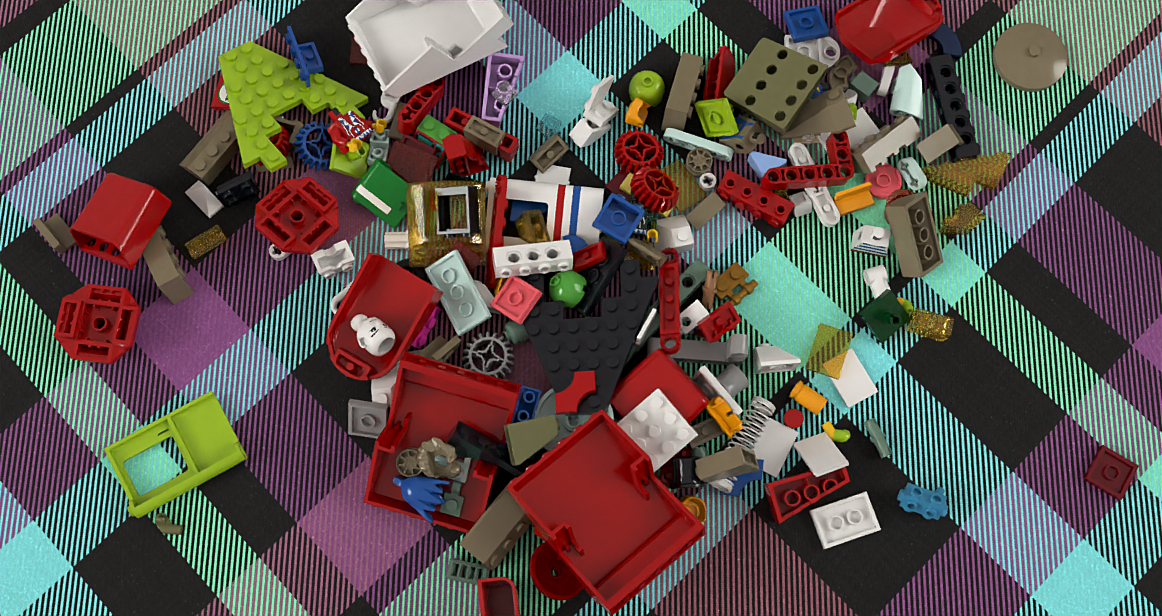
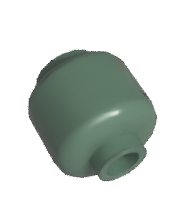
[503,320,530,346]

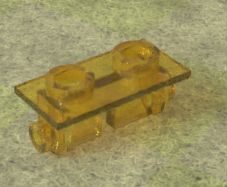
[184,224,228,259]

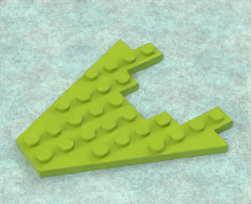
[218,41,368,173]

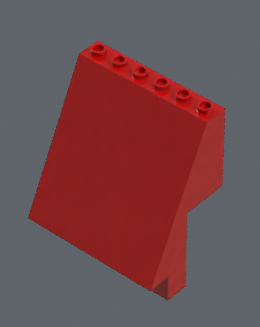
[363,352,522,534]
[507,409,706,616]

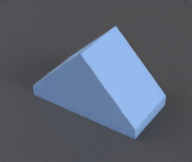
[747,151,787,181]

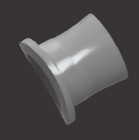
[714,364,749,398]

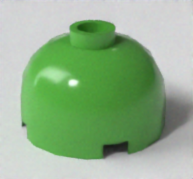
[549,270,587,309]

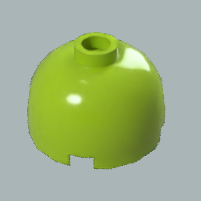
[629,70,665,107]

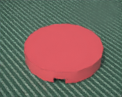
[864,163,902,199]

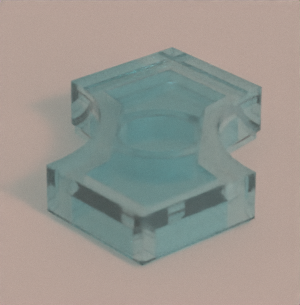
[537,113,569,162]

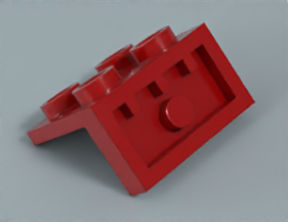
[694,301,742,343]

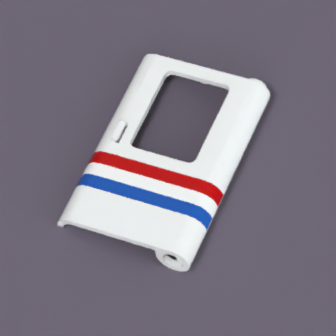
[484,177,604,252]

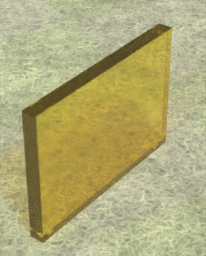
[660,159,707,213]
[805,323,853,380]

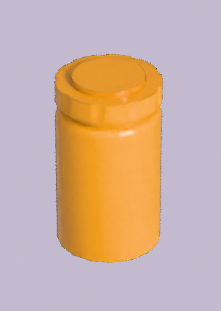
[789,381,828,416]

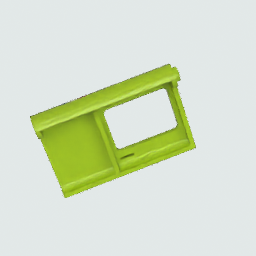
[104,391,247,519]

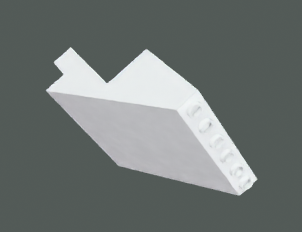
[345,0,514,98]

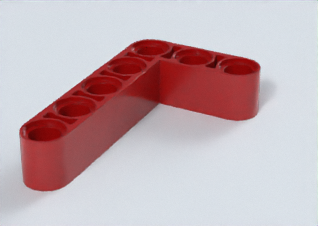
[761,131,854,190]

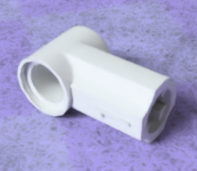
[384,229,423,252]
[863,265,890,299]

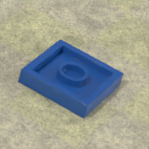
[783,5,830,43]

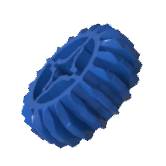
[294,121,333,171]

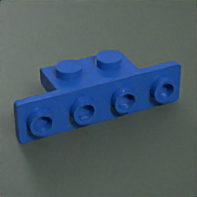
[285,26,324,88]

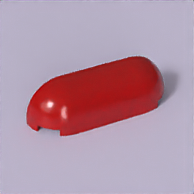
[703,45,735,103]

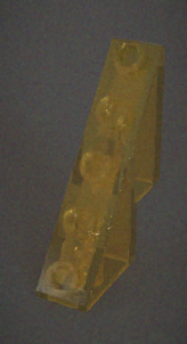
[922,152,1011,197]

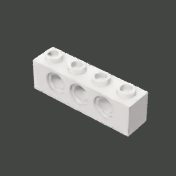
[492,240,573,278]

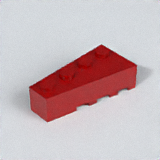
[763,466,850,524]

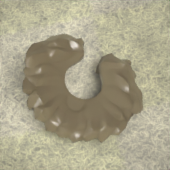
[416,437,462,479]

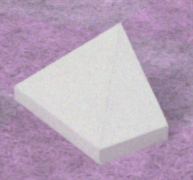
[185,180,224,218]

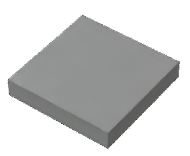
[348,399,389,439]

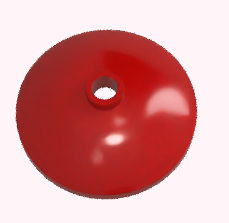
[529,541,583,601]

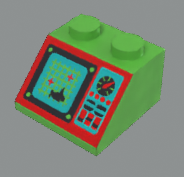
[413,114,458,170]

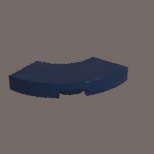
[927,23,962,59]

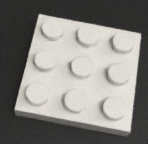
[617,388,698,472]

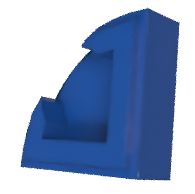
[562,234,588,253]

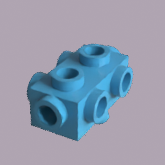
[897,483,948,520]

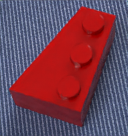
[442,134,489,178]

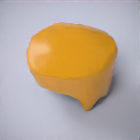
[625,97,651,128]
[679,495,706,523]

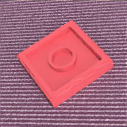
[490,276,543,325]

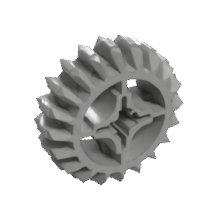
[462,332,515,379]

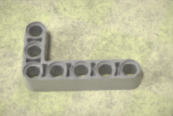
[647,334,748,366]

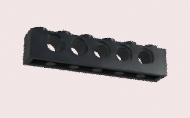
[924,54,980,165]

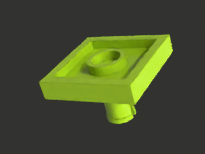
[694,98,739,138]
[329,141,370,180]

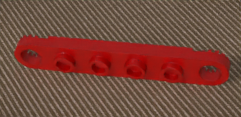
[485,174,508,289]
[659,247,681,355]

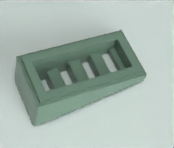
[446,558,490,585]

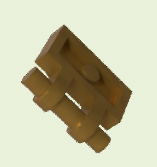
[715,262,758,307]

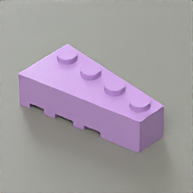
[481,52,525,128]

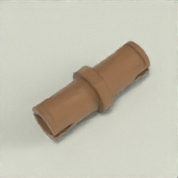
[701,269,719,309]

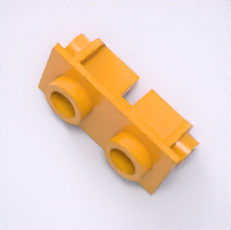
[706,396,743,438]

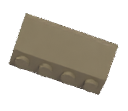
[179,110,239,186]
[885,191,943,278]
[459,480,532,571]

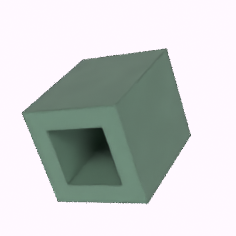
[848,71,879,104]

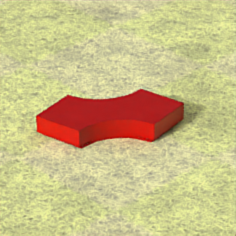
[555,370,596,415]

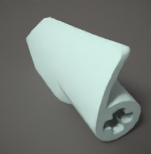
[889,64,923,121]

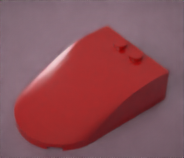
[326,253,444,380]

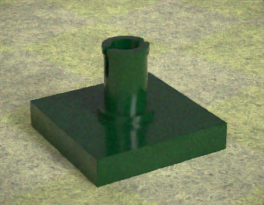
[858,289,911,343]

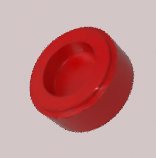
[783,409,804,429]

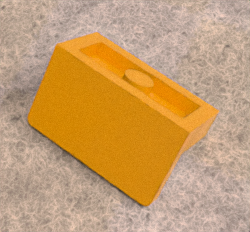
[833,182,875,217]

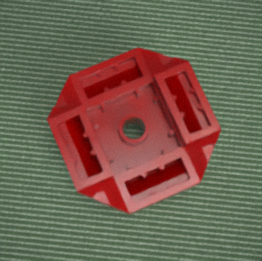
[254,176,339,255]
[53,284,141,365]

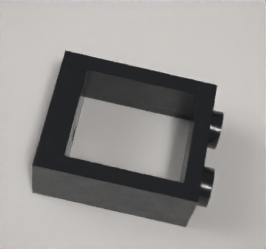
[435,186,480,238]

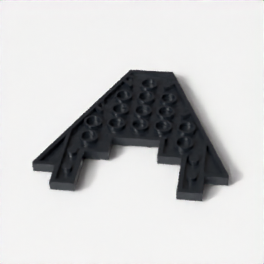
[523,259,659,416]

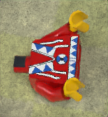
[327,107,387,155]

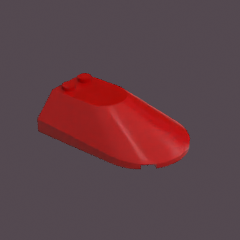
[834,0,944,65]

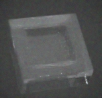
[492,80,519,107]

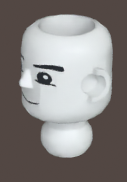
[351,314,395,356]

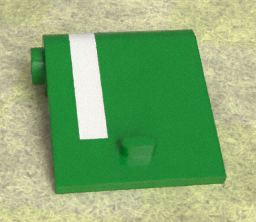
[351,158,421,229]

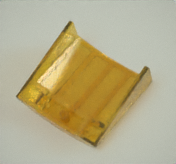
[406,180,486,267]

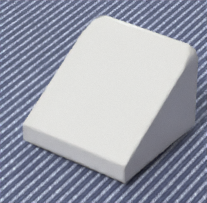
[787,191,812,217]

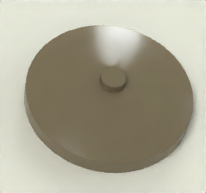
[992,23,1067,92]

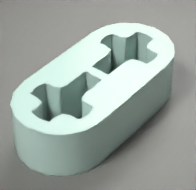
[897,157,927,190]

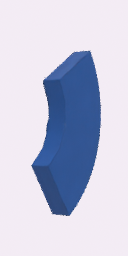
[720,459,764,497]

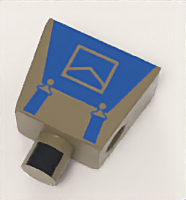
[719,115,765,154]

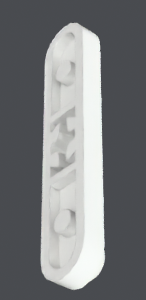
[788,143,840,227]

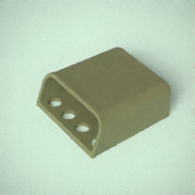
[724,38,828,135]

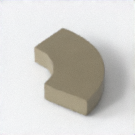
[828,54,858,91]

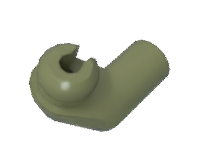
[155,513,183,535]

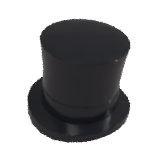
[668,456,706,489]

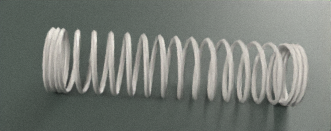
[709,396,776,493]

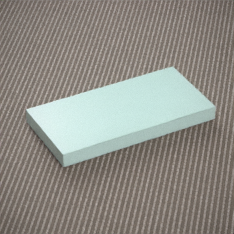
[425,250,492,336]

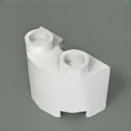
[311,240,355,279]

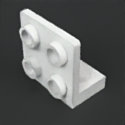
[583,75,619,128]

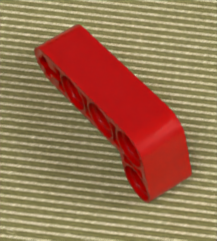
[397,77,445,134]

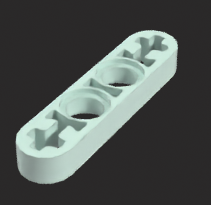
[663,128,734,162]

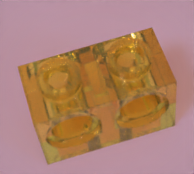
[906,308,954,342]

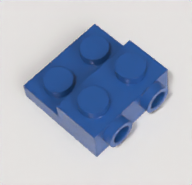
[592,193,645,245]

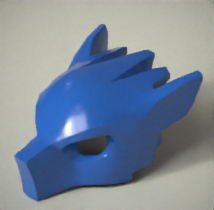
[393,474,450,523]

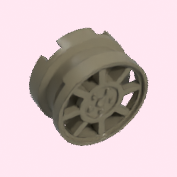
[685,148,713,178]
[396,447,422,477]

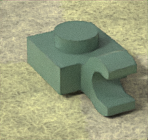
[440,480,465,517]

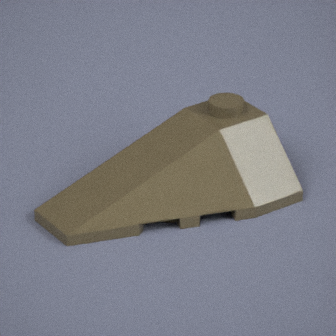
[778,86,856,140]

